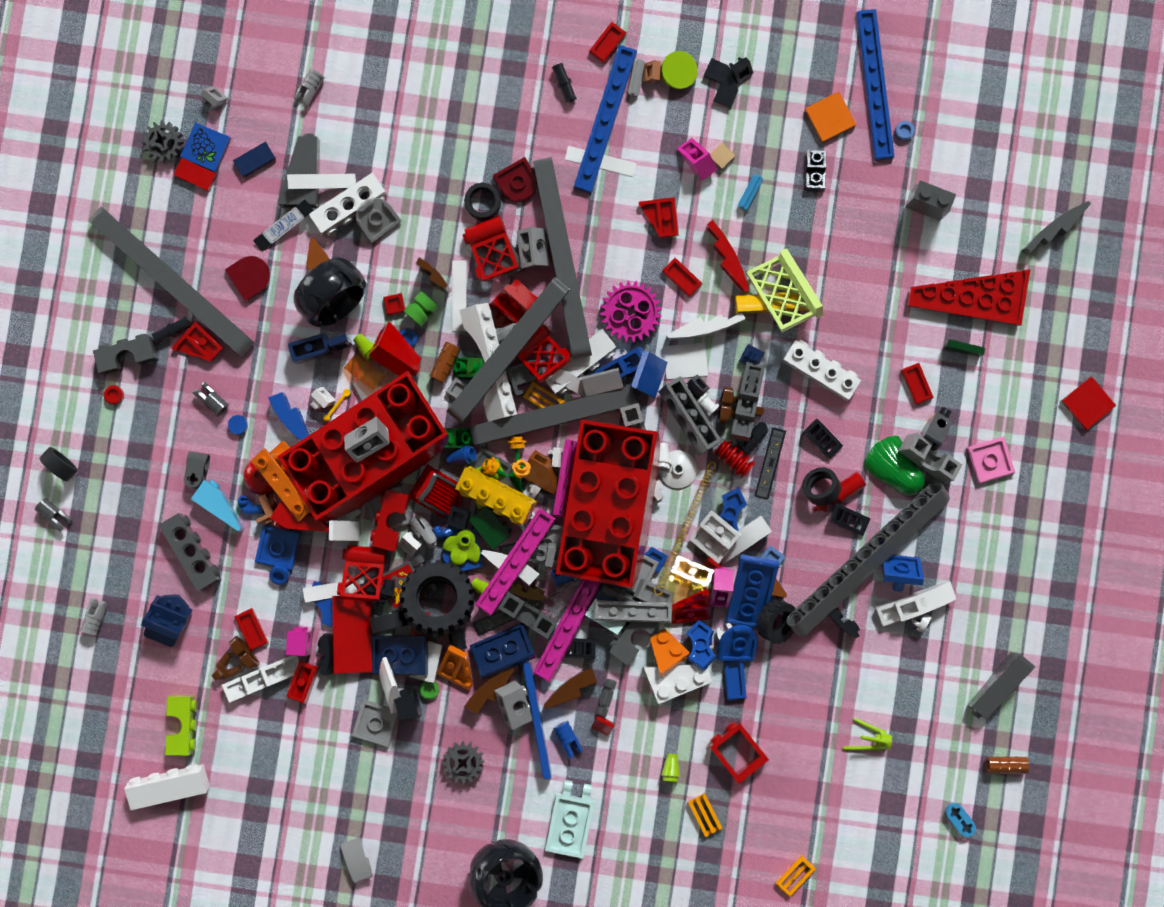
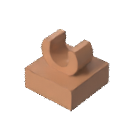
[643,60,663,84]

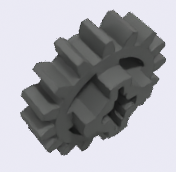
[141,120,184,163]
[442,741,485,784]

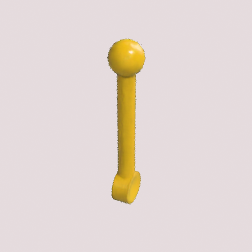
[323,389,351,422]

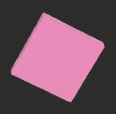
[966,436,1016,484]

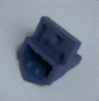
[140,594,193,647]

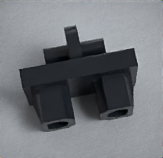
[360,575,397,608]

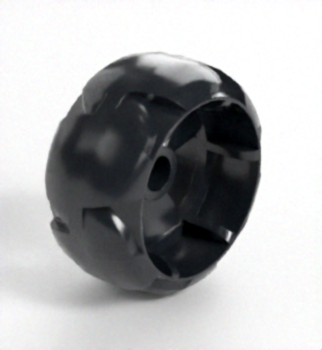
[293,258,366,328]
[467,839,543,907]

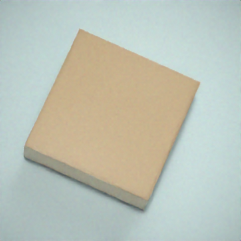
[710,143,735,170]

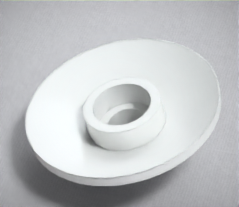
[659,450,697,488]

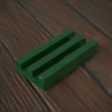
[943,339,986,357]

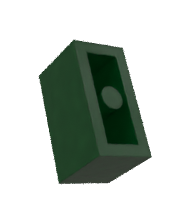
[469,506,512,550]

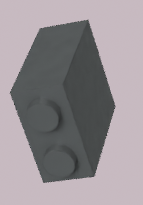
[905,180,956,221]

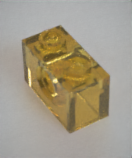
[669,556,714,592]

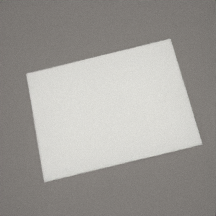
[663,343,708,379]

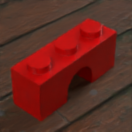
[370,489,411,552]

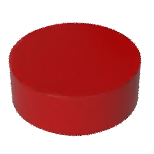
[104,385,124,405]

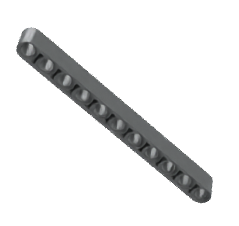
[533,157,592,359]
[88,207,255,357]
[786,481,950,637]

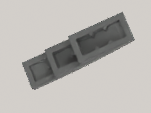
[1021,201,1091,255]
[730,362,765,441]

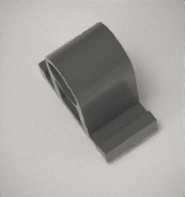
[506,360,543,397]

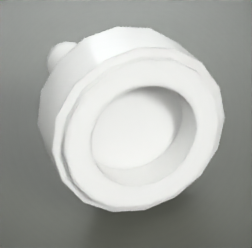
[911,613,932,633]

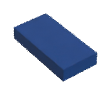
[723,661,747,700]

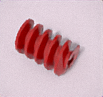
[712,439,755,479]

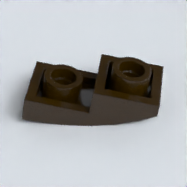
[508,581,546,601]

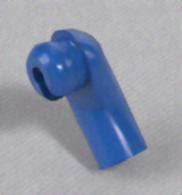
[238,496,265,515]
[433,526,461,540]

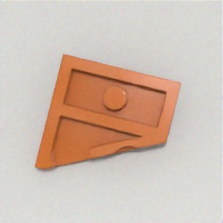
[650,628,690,678]
[436,645,473,690]

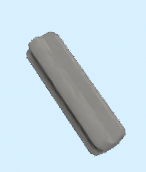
[628,59,645,96]

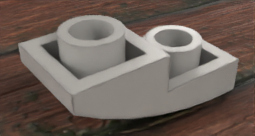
[340,837,373,883]

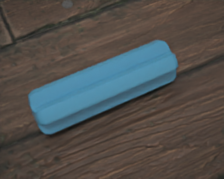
[738,174,763,211]

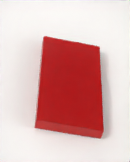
[332,595,372,674]

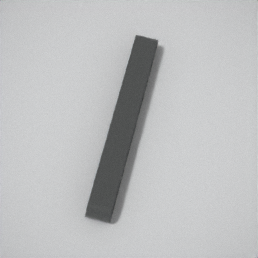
[446,277,570,424]
[468,386,638,446]

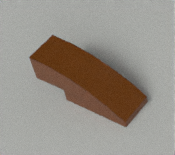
[464,667,515,714]
[544,667,597,709]

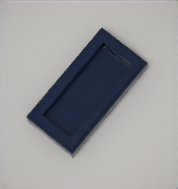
[233,141,276,178]
[327,334,353,351]

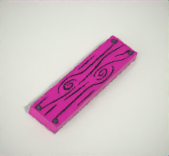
[553,439,577,519]

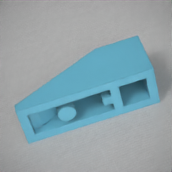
[191,479,244,532]

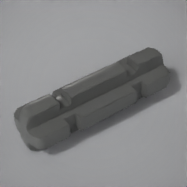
[596,679,617,717]

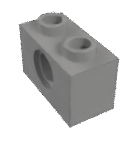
[517,227,550,270]
[344,416,389,462]
[495,681,533,730]

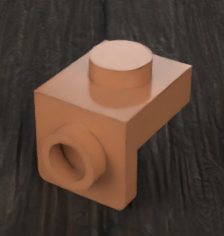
[256,494,277,525]

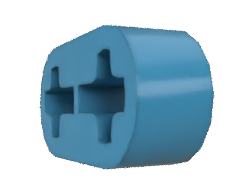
[945,802,976,837]

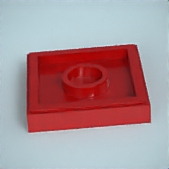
[1061,376,1116,430]

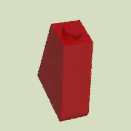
[368,321,421,377]

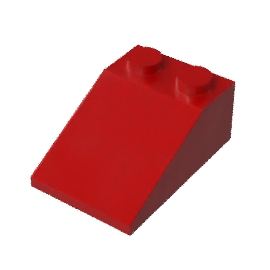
[270,500,329,532]

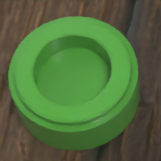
[420,681,440,699]

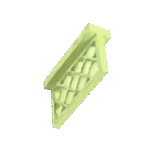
[746,248,824,332]

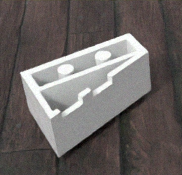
[643,663,712,704]

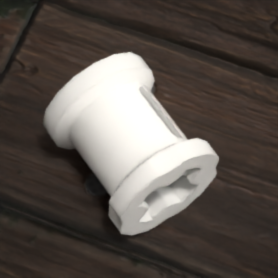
[697,393,720,418]

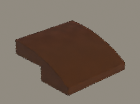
[415,257,450,294]

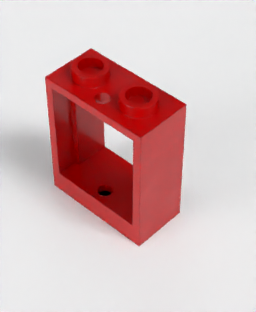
[709,721,769,784]

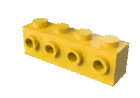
[455,466,537,525]

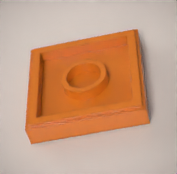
[805,91,856,143]

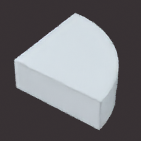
[522,482,541,499]

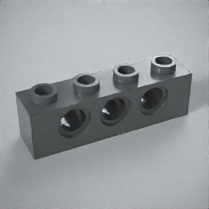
[658,376,722,456]
[158,513,221,591]

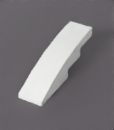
[666,312,745,340]
[221,655,299,703]

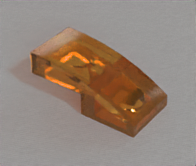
[344,353,385,391]

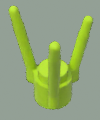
[843,718,892,751]

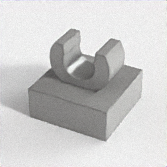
[201,86,228,111]
[536,543,556,567]

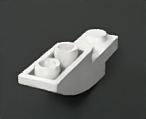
[876,581,957,626]

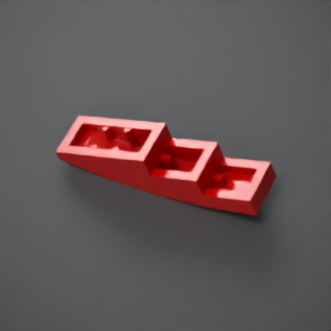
[706,220,749,294]

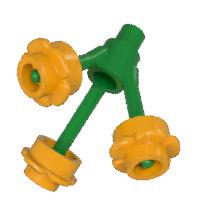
[482,437,531,492]

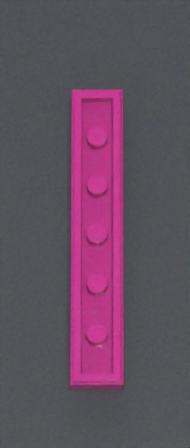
[475,508,556,616]
[533,579,603,683]

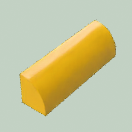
[735,292,809,315]

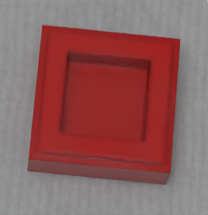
[383,293,405,316]

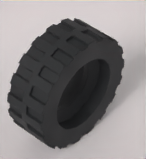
[756,599,796,644]

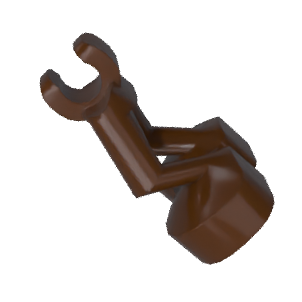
[717,386,764,424]
[212,636,260,680]

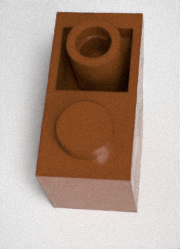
[524,450,559,494]

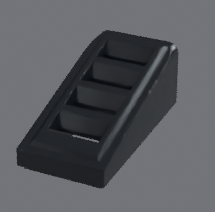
[802,418,843,459]
[828,503,871,536]
[565,638,596,659]

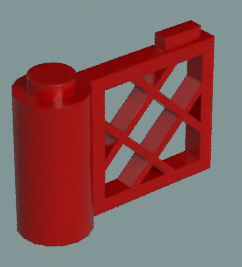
[462,216,519,282]
[516,325,572,383]
[337,545,387,602]

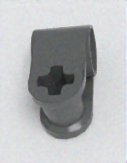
[184,451,210,489]

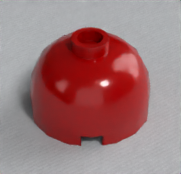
[243,461,274,495]

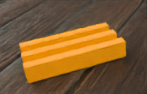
[523,381,565,409]
[688,793,723,837]
[775,855,816,897]

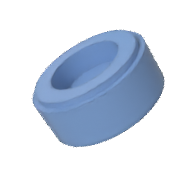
[895,121,915,141]

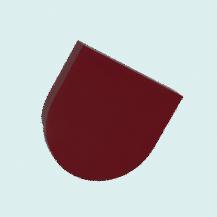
[492,157,537,202]
[225,256,271,302]

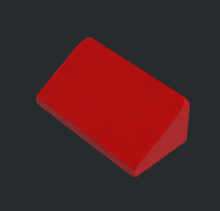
[286,661,320,704]

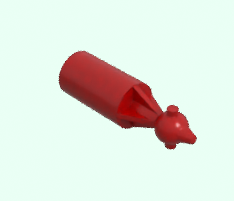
[813,472,866,513]

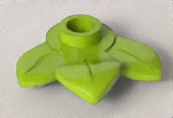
[443,530,480,566]

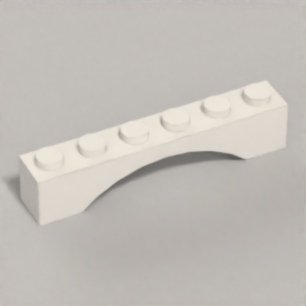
[459,303,517,422]

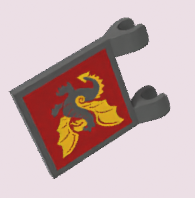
[381,555,439,612]

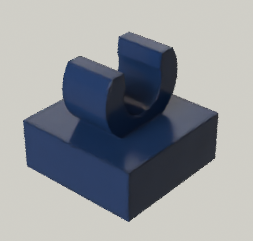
[739,344,765,365]

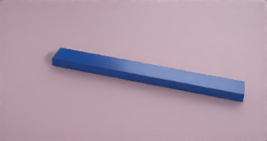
[856,9,895,161]
[573,45,637,194]

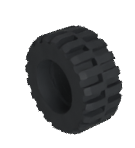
[400,560,475,638]

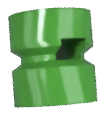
[403,291,439,327]

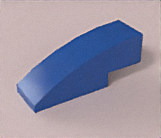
[589,347,644,379]
[268,392,309,440]

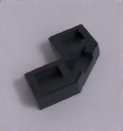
[703,58,738,109]

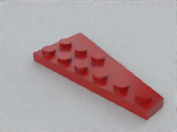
[907,269,1031,326]

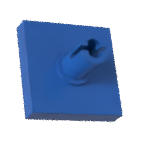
[881,554,924,592]

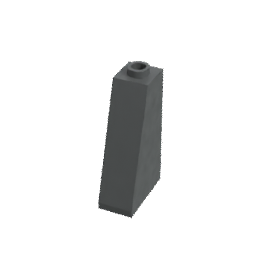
[278,133,320,208]
[968,652,1035,719]

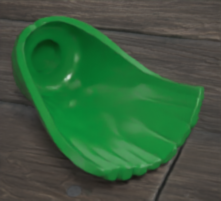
[864,435,925,496]

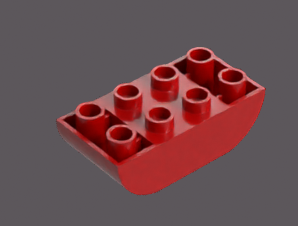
[277,371,449,522]
[556,419,660,588]

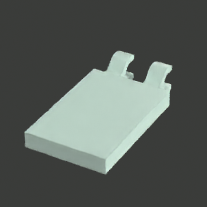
[545,780,595,859]

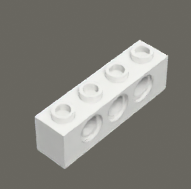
[309,172,387,236]

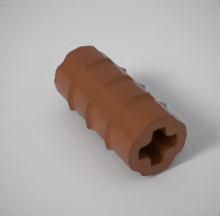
[429,342,461,383]
[986,756,1029,774]

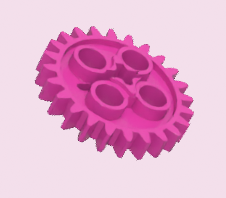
[600,280,662,343]

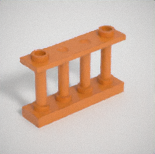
[251,441,310,521]

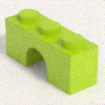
[165,695,197,756]

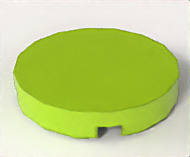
[660,51,698,90]

